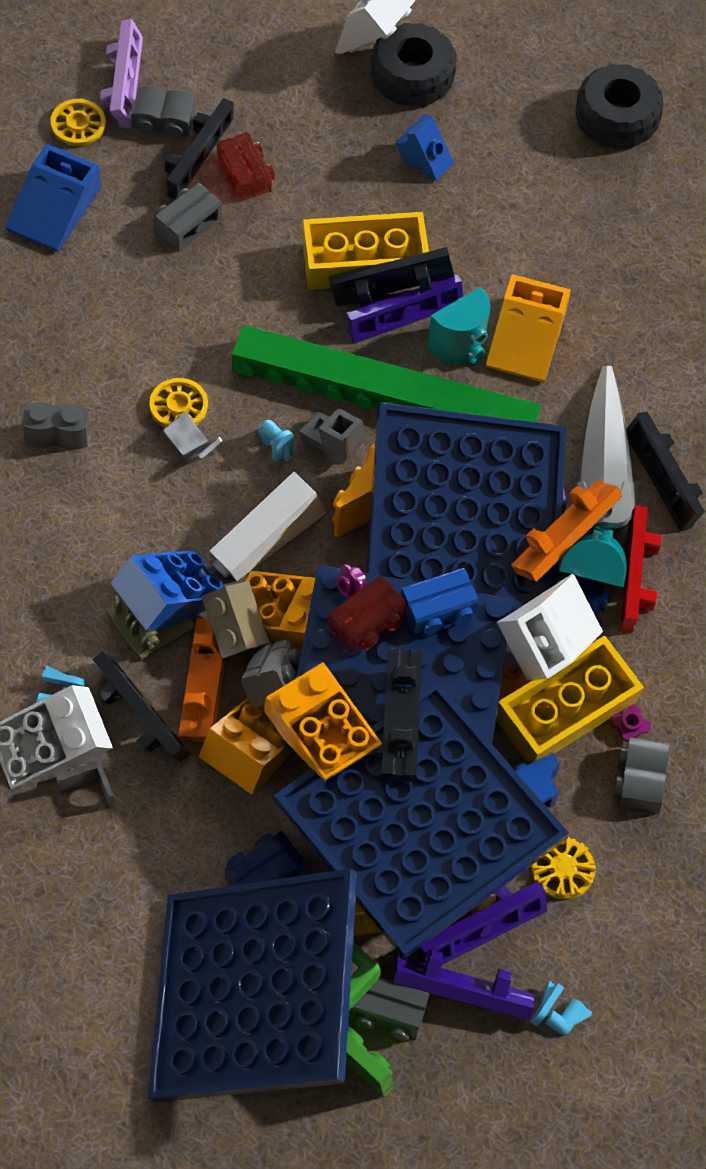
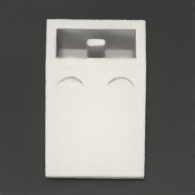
[335,0,415,55]
[497,574,603,681]
[0,685,113,789]

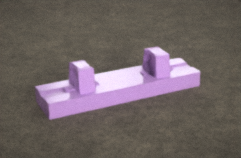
[100,19,143,128]

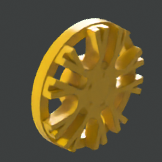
[51,99,106,147]
[150,378,208,428]
[531,837,595,900]

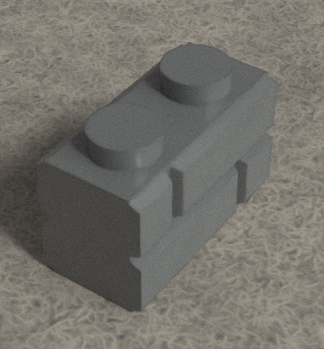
[154,182,222,252]
[241,639,301,707]
[349,976,430,1041]

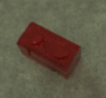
[216,132,275,202]
[327,576,406,654]

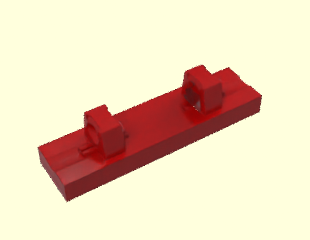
[620,506,662,633]

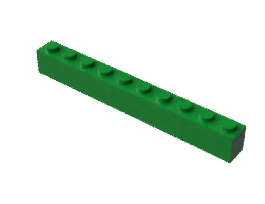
[232,325,541,422]

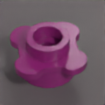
[335,564,367,603]
[611,705,651,742]

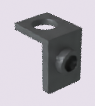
[161,412,222,464]
[56,760,115,809]

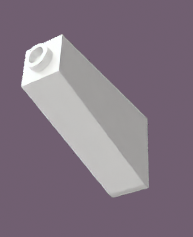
[210,472,327,581]

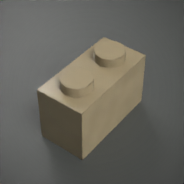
[201,581,270,659]

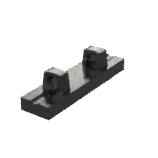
[164,98,234,200]
[329,247,455,307]
[627,412,705,532]
[381,648,422,781]
[92,651,192,762]

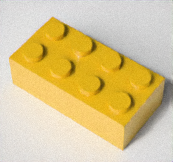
[302,212,429,290]
[496,636,644,765]

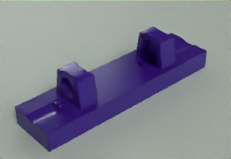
[346,274,463,344]
[419,882,547,965]
[393,950,534,1021]

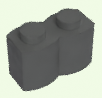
[131,86,197,138]
[22,403,90,449]
[614,737,669,814]

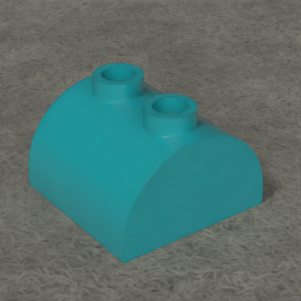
[427,287,491,364]
[560,526,627,587]

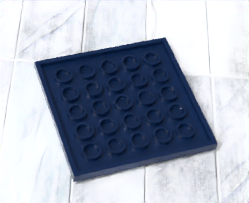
[366,402,567,612]
[283,565,514,754]
[274,682,569,959]
[148,868,357,1102]

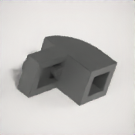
[299,408,366,465]

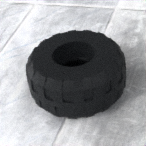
[370,23,457,107]
[575,64,664,149]

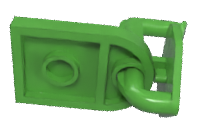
[346,942,394,1097]

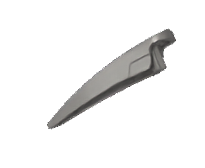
[576,366,635,528]

